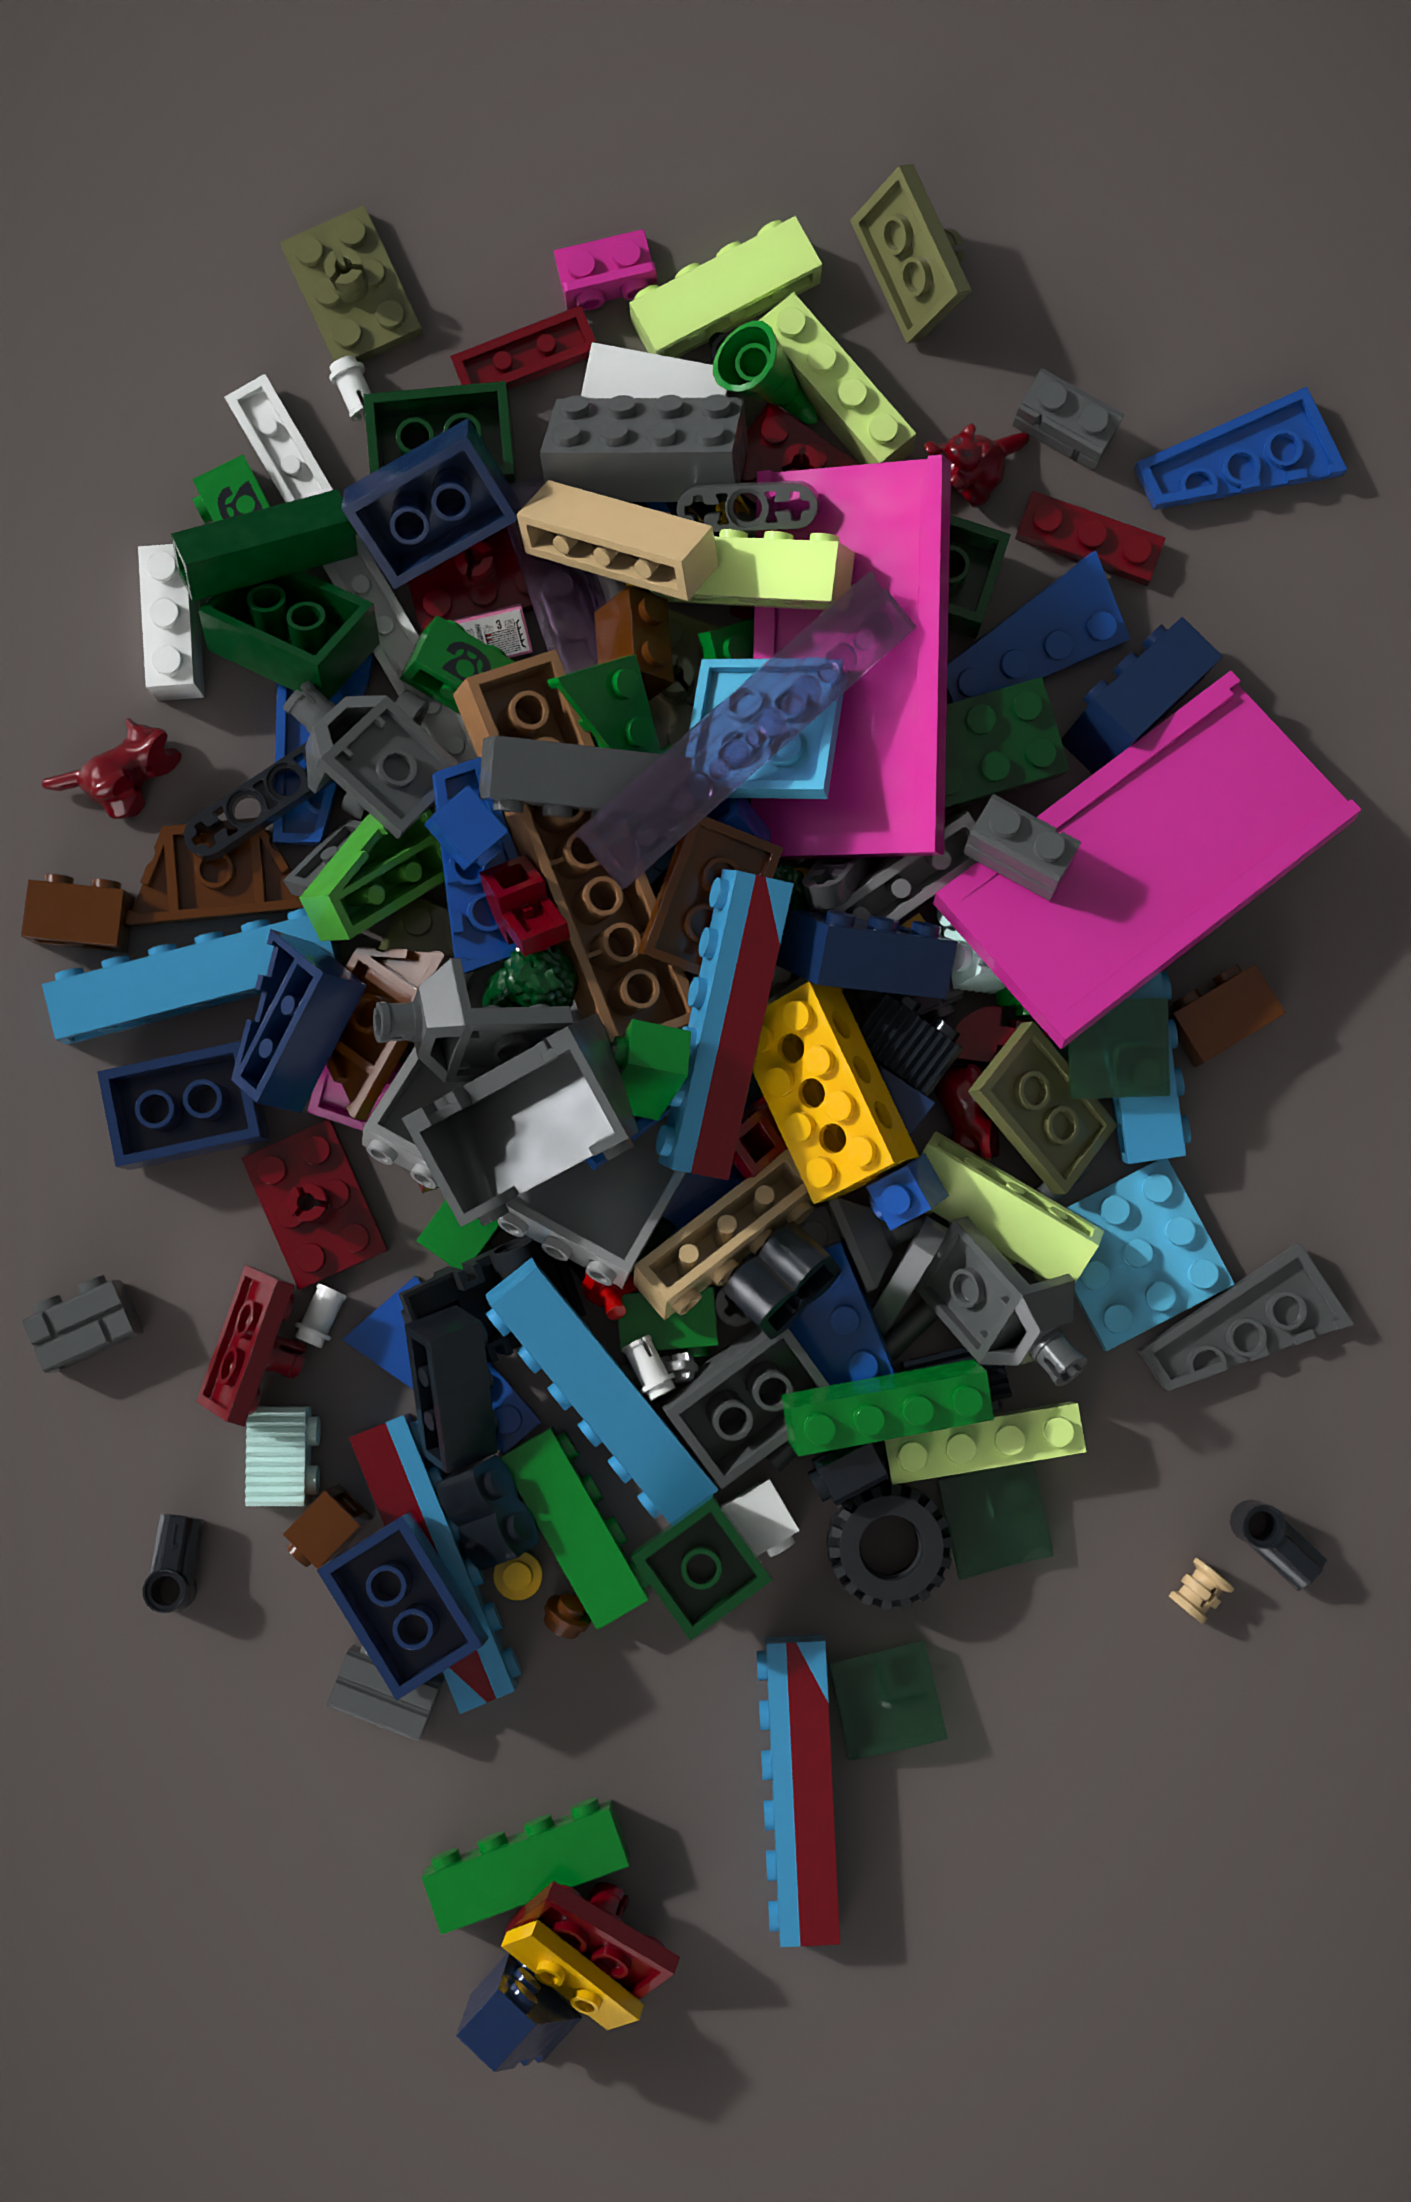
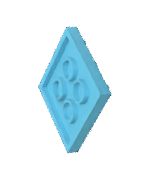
[685,658,847,799]
[1066,1158,1235,1351]

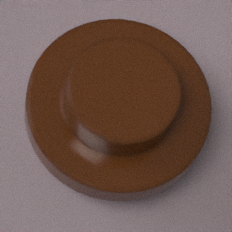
[544,1594,592,1639]

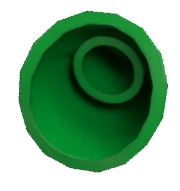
[713,321,817,425]

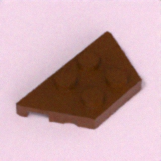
[125,817,304,927]
[327,947,454,1121]

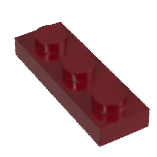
[450,305,596,390]
[1015,491,1166,586]

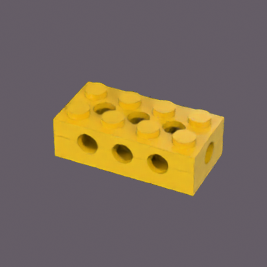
[752,981,919,1204]

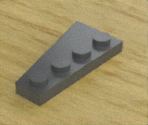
[1137,1243,1354,1392]

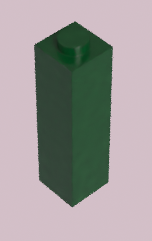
[171,489,358,601]

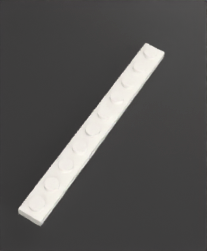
[224,374,478,763]

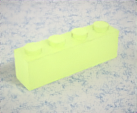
[629,216,822,358]
[759,292,916,465]
[650,529,855,611]
[921,1131,1104,1283]
[881,1401,1087,1485]

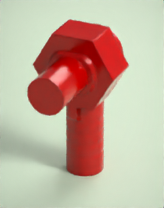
[581,1272,640,1320]

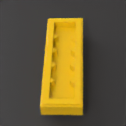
[501,1920,644,2030]

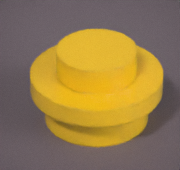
[493,1552,543,1601]

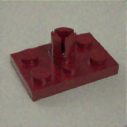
[740,403,861,510]
[408,520,559,633]
[241,1119,389,1290]
[196,1265,307,1427]
[504,1881,680,2000]

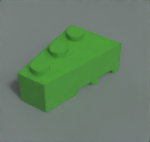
[299,809,445,941]

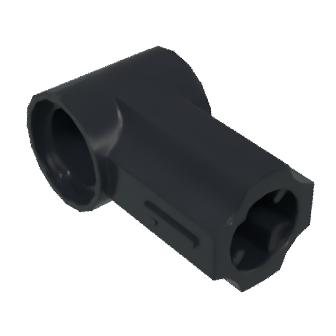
[1230,1499,1327,1591]
[142,1513,204,1613]

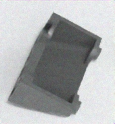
[401,1013,639,1227]

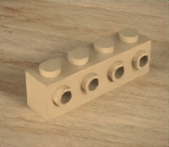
[517,480,719,601]
[633,1149,814,1320]

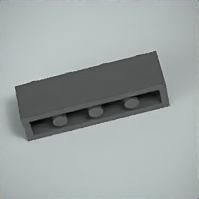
[479,735,691,828]

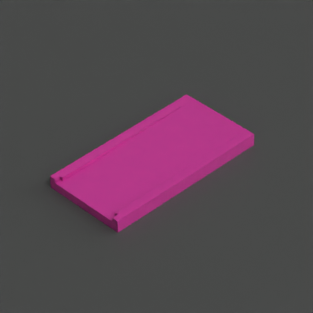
[751,455,951,860]
[933,671,1362,1049]

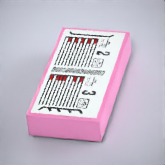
[451,603,533,658]

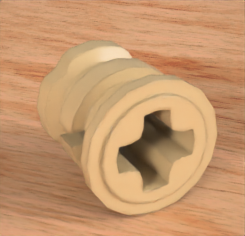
[1168,1558,1234,1625]

